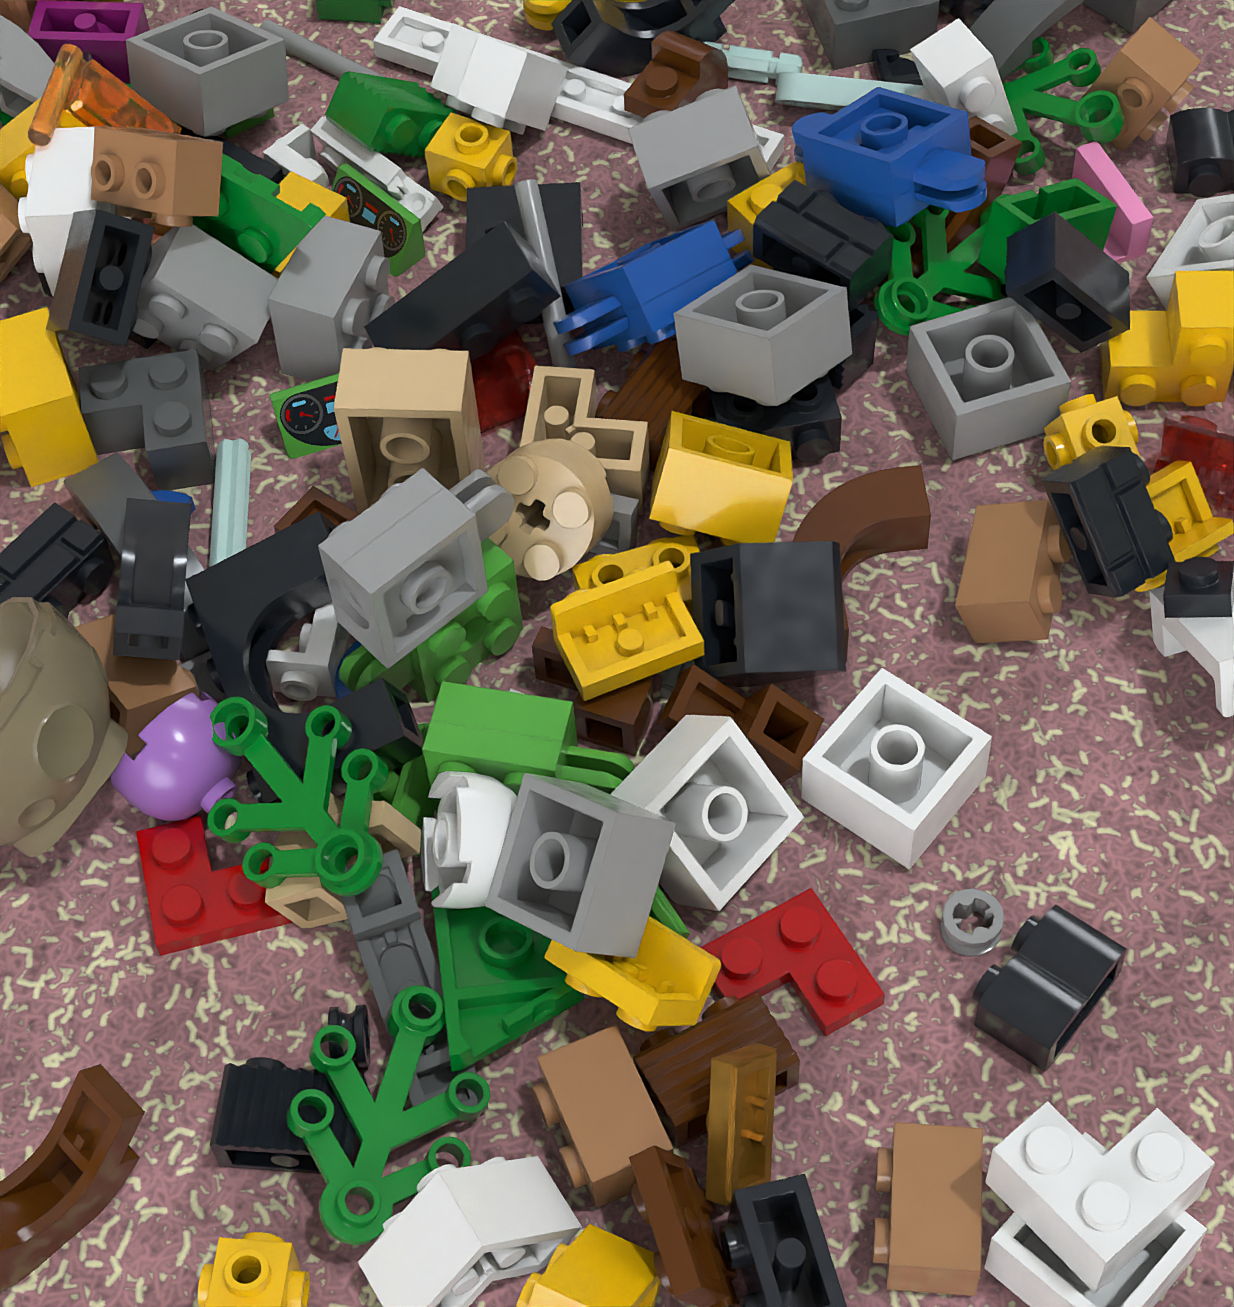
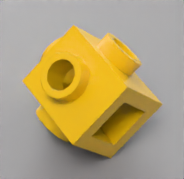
[425,112,518,201]
[1043,394,1141,471]
[198,1232,311,1307]

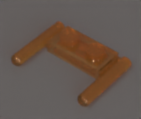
[28,44,189,236]

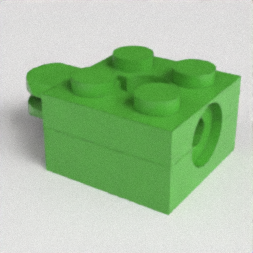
[339,538,523,703]
[422,681,635,813]

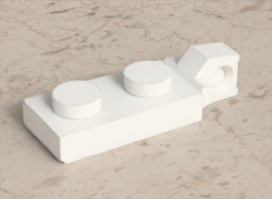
[310,116,443,232]

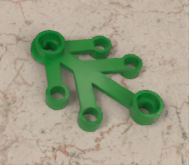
[1002,36,1124,175]
[874,194,1010,336]
[207,697,389,896]
[287,985,490,1245]

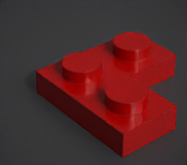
[136,815,292,956]
[700,888,885,1036]

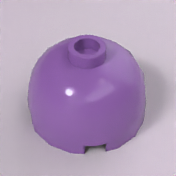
[111,691,242,821]

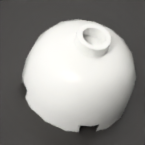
[421,771,517,909]

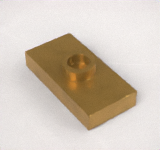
[705,1043,777,1206]

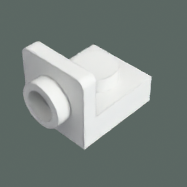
[263,124,329,189]
[266,602,350,701]

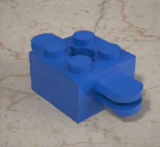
[791,87,988,227]
[553,220,754,356]

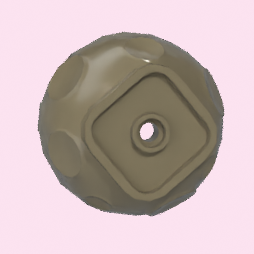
[0,597,129,858]

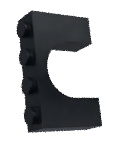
[185,511,424,803]

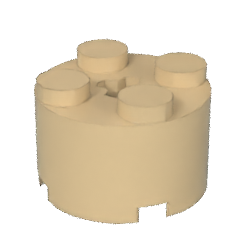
[486,438,614,581]

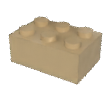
[334,347,485,514]

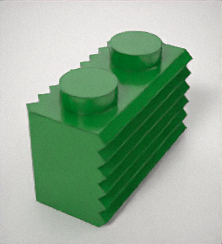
[325,71,456,159]

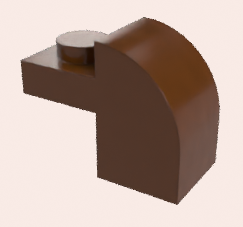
[623,30,728,118]
[531,626,654,756]
[657,664,824,783]

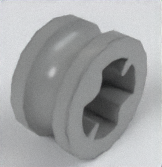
[940,888,1004,957]

